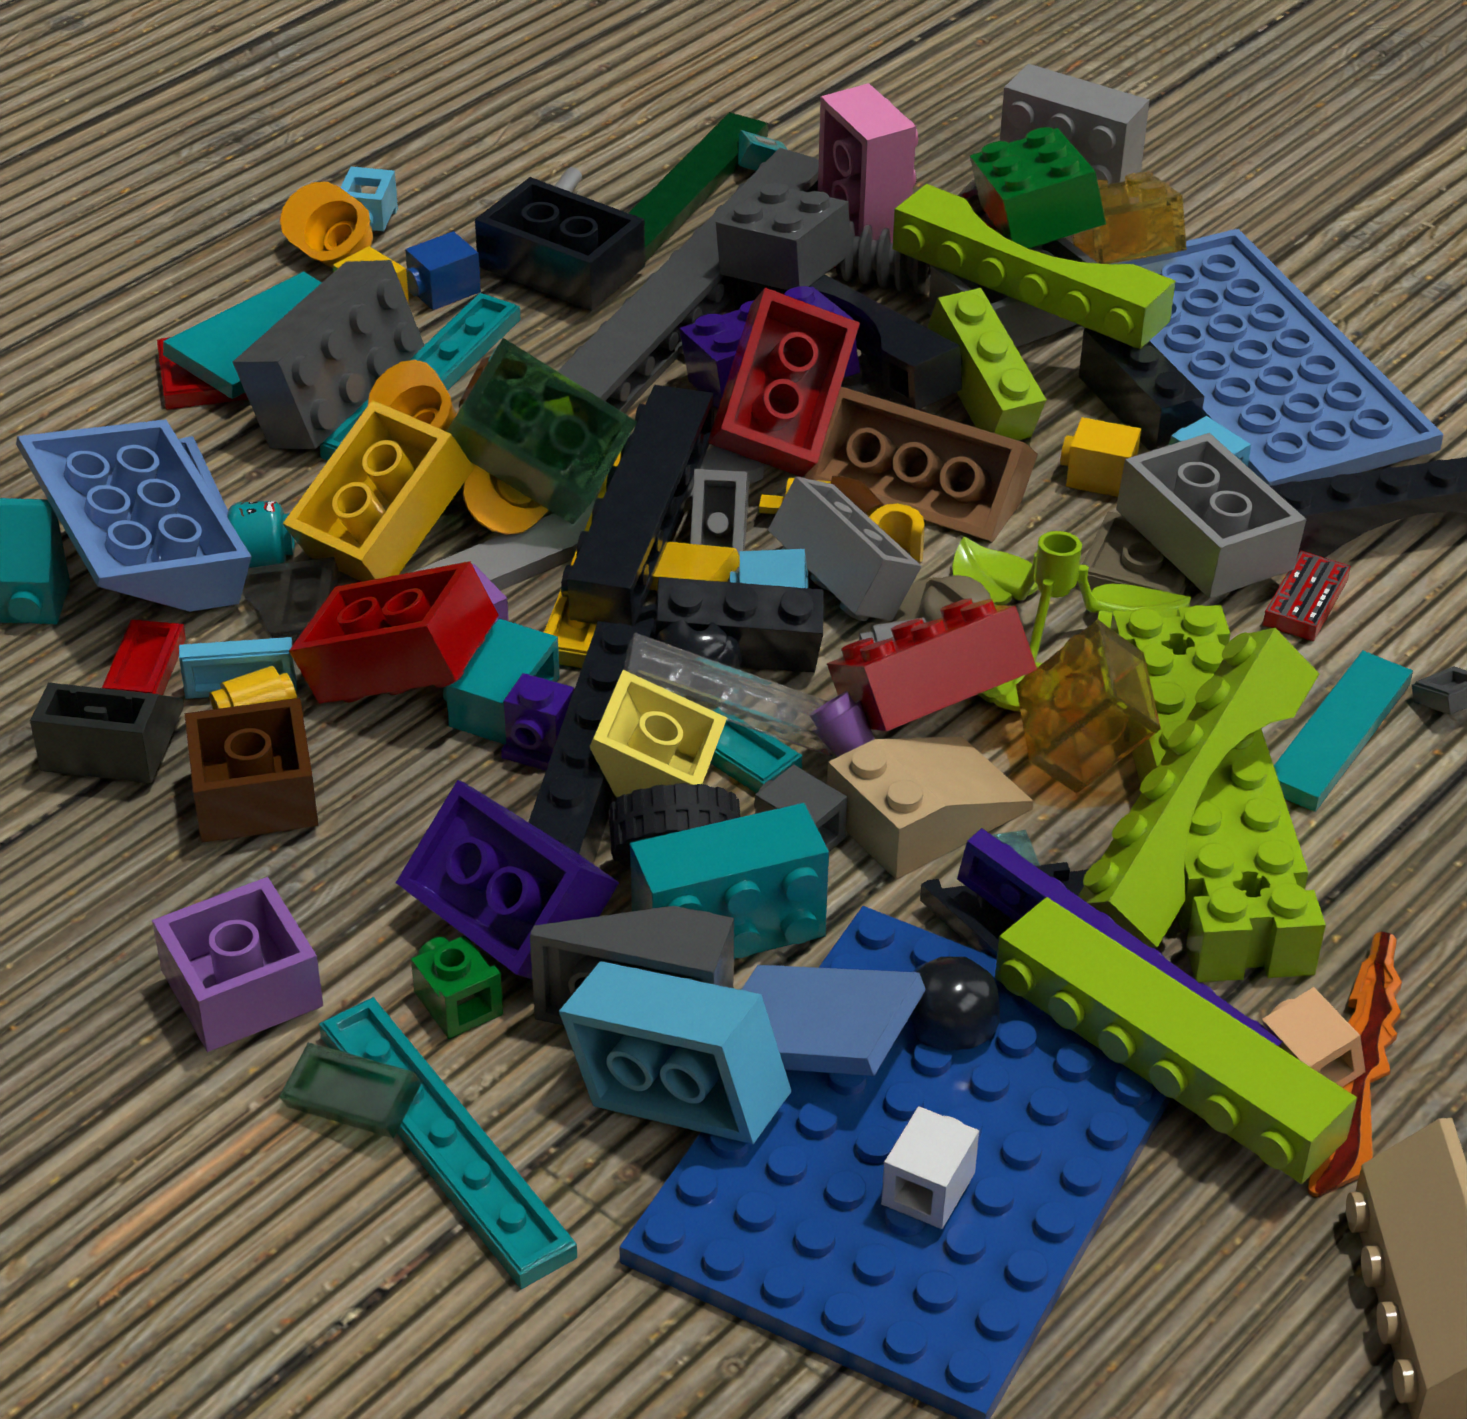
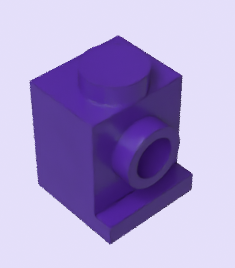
[501,673,575,771]

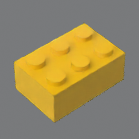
[283,400,474,581]

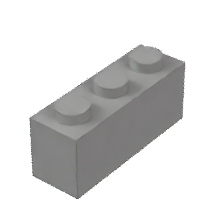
[768,477,922,621]

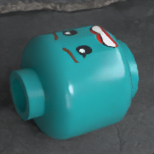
[227,501,295,570]

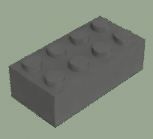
[233,260,425,449]

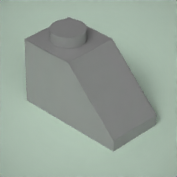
[690,469,749,571]

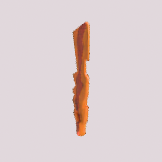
[1308,932,1402,1197]

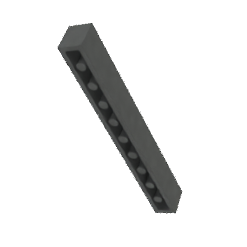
[546,148,819,438]

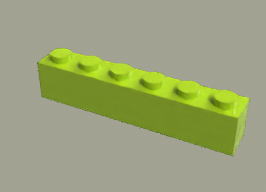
[995,897,1357,1184]

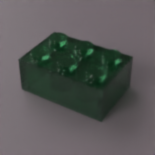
[446,338,637,524]

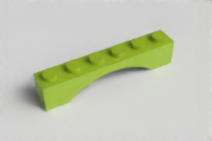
[892,184,1176,349]
[1078,628,1320,948]

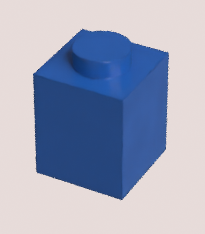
[405,231,481,310]

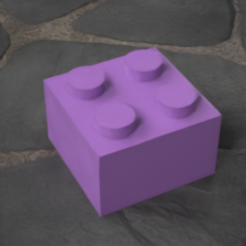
[152,877,323,1052]

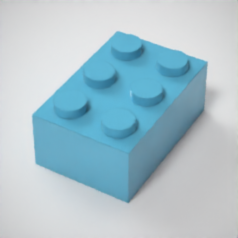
[559,961,792,1144]

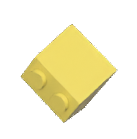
[590,670,727,798]

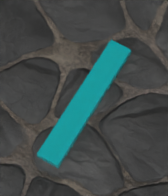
[320,293,521,460]
[319,997,578,1289]

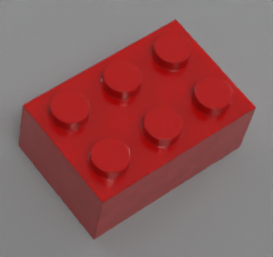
[708,288,860,477]
[289,561,499,704]
[827,598,1037,731]

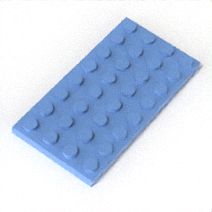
[1099,229,1444,486]

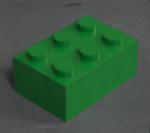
[969,127,1106,249]

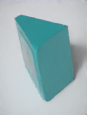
[738,130,788,171]

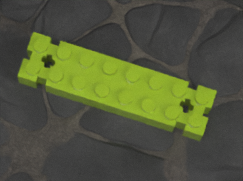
[1107,605,1326,982]

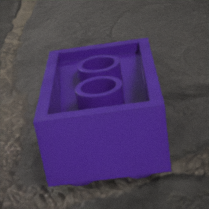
[395,780,619,979]

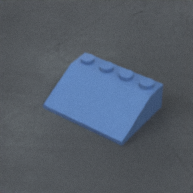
[16,419,251,612]

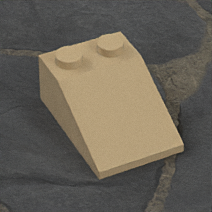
[827,736,1034,879]

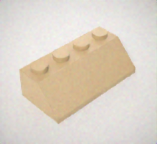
[1346,1118,1467,1419]

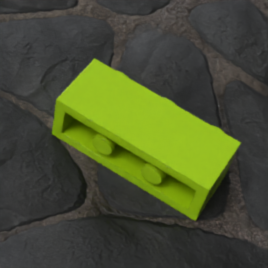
[927,288,1047,440]

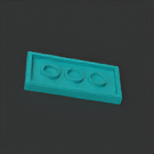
[163,271,322,399]

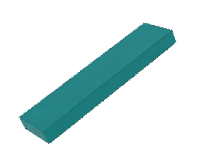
[1274,650,1413,812]

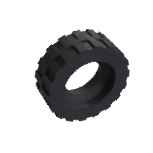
[609,783,741,867]

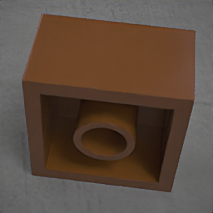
[184,698,319,843]

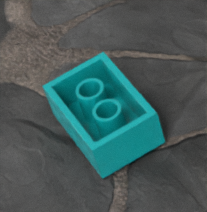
[630,803,829,959]

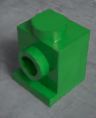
[411,935,503,1039]

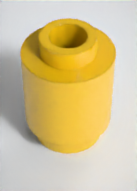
[209,666,297,710]

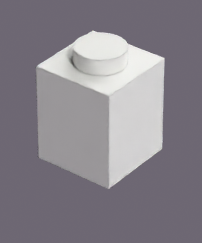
[881,1106,979,1229]

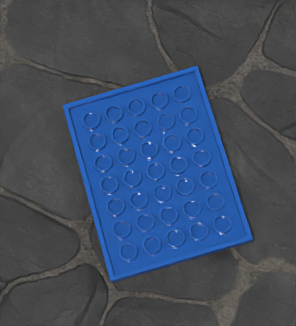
[619,906,1172,1419]

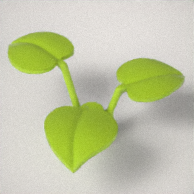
[952,531,1191,712]

